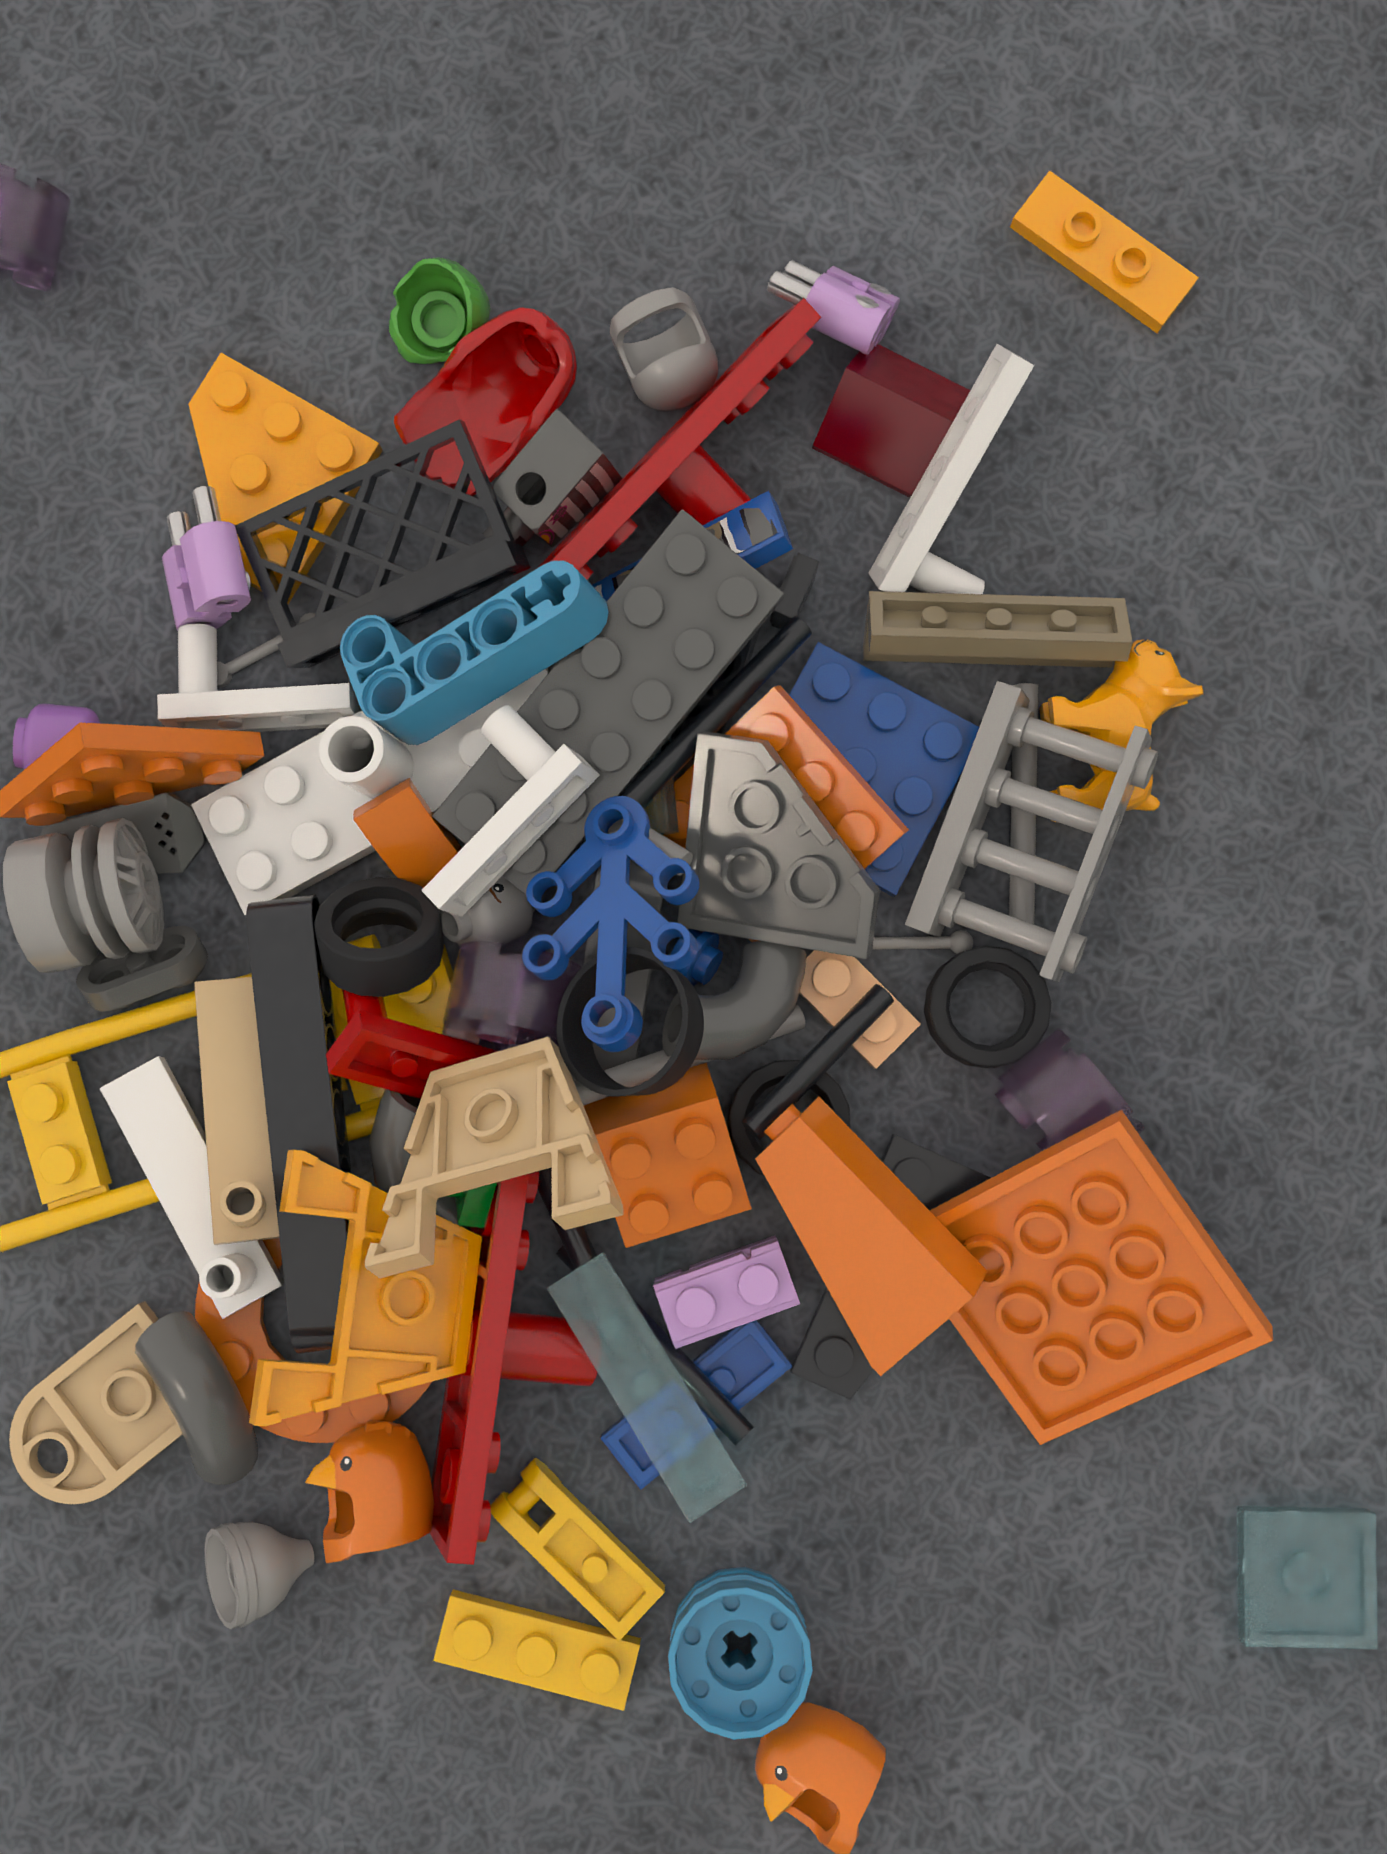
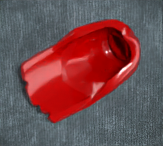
[394,307,577,496]

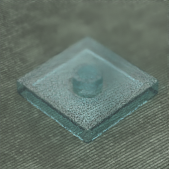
[1237,1506,1378,1649]

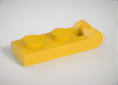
[490,1458,665,1641]

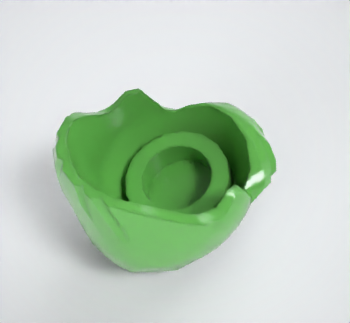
[389,257,491,364]

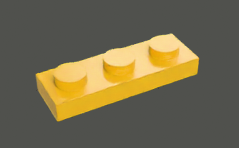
[433,1589,641,1711]

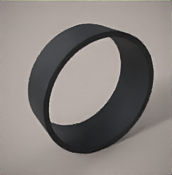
[556,947,704,1096]

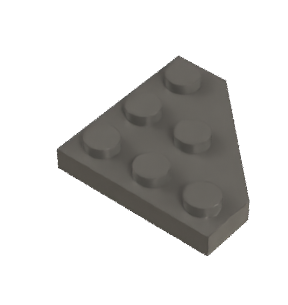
[678,732,880,959]

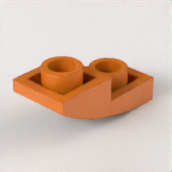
[353,778,462,888]

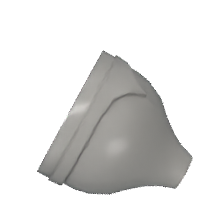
[205,1521,314,1629]

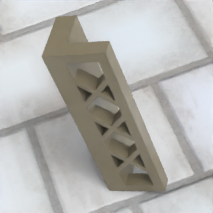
[863,591,1133,668]

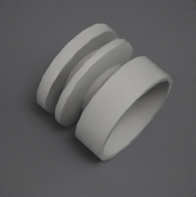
[3,818,164,974]

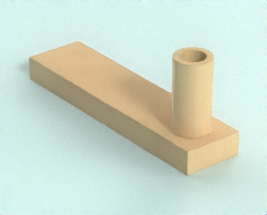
[194,977,279,1245]

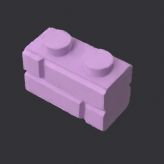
[653,1235,800,1349]

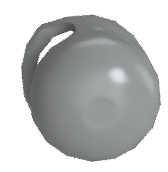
[610,288,718,411]

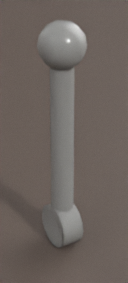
[217,613,315,688]
[873,930,974,954]

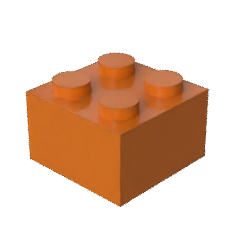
[584,1062,752,1248]

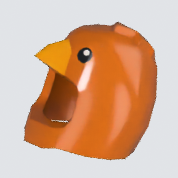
[305,1420,434,1563]
[755,1702,886,1854]

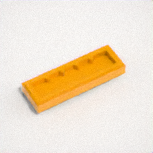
[1010,171,1199,334]

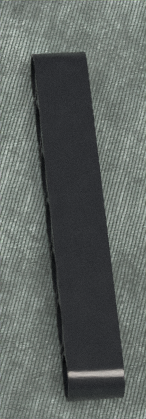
[246,895,352,1354]

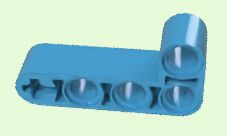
[340,561,609,745]

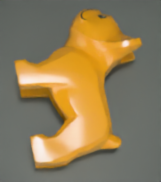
[1040,639,1204,823]

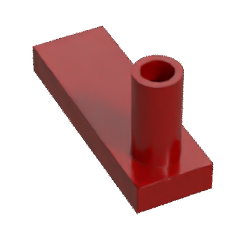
[326,989,498,1099]

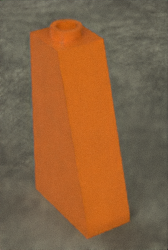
[755,1096,988,1377]

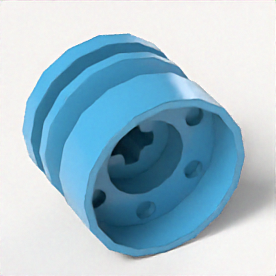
[668,1567,813,1740]

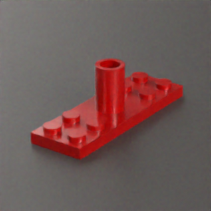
[536,298,821,580]
[430,1171,601,1565]

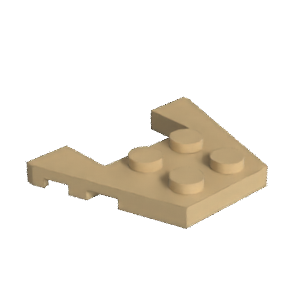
[365,1037,623,1278]

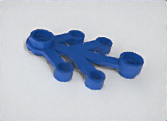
[522,796,699,1052]

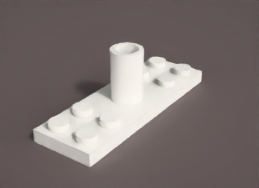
[191,668,549,915]

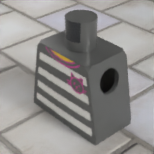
[482,409,622,547]

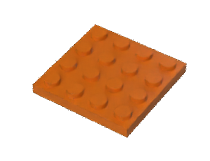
[929,1109,1273,1445]

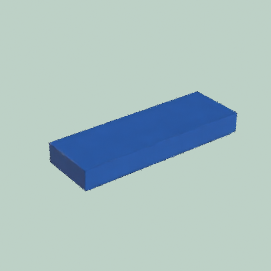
[600,1320,792,1490]

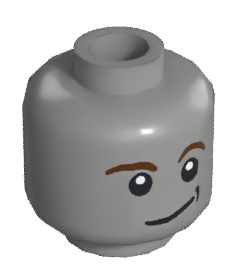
[439,875,535,955]

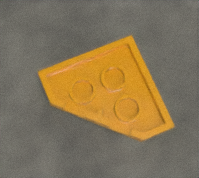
[188,353,383,604]

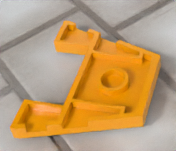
[249,1150,482,1426]

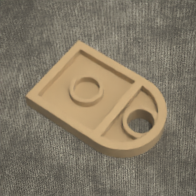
[9,1301,183,1504]

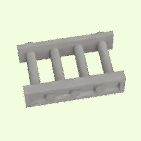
[905,681,1158,983]

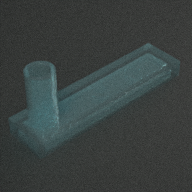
[547,1252,747,1524]

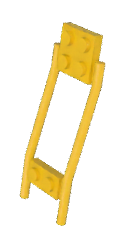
[0,934,475,1253]

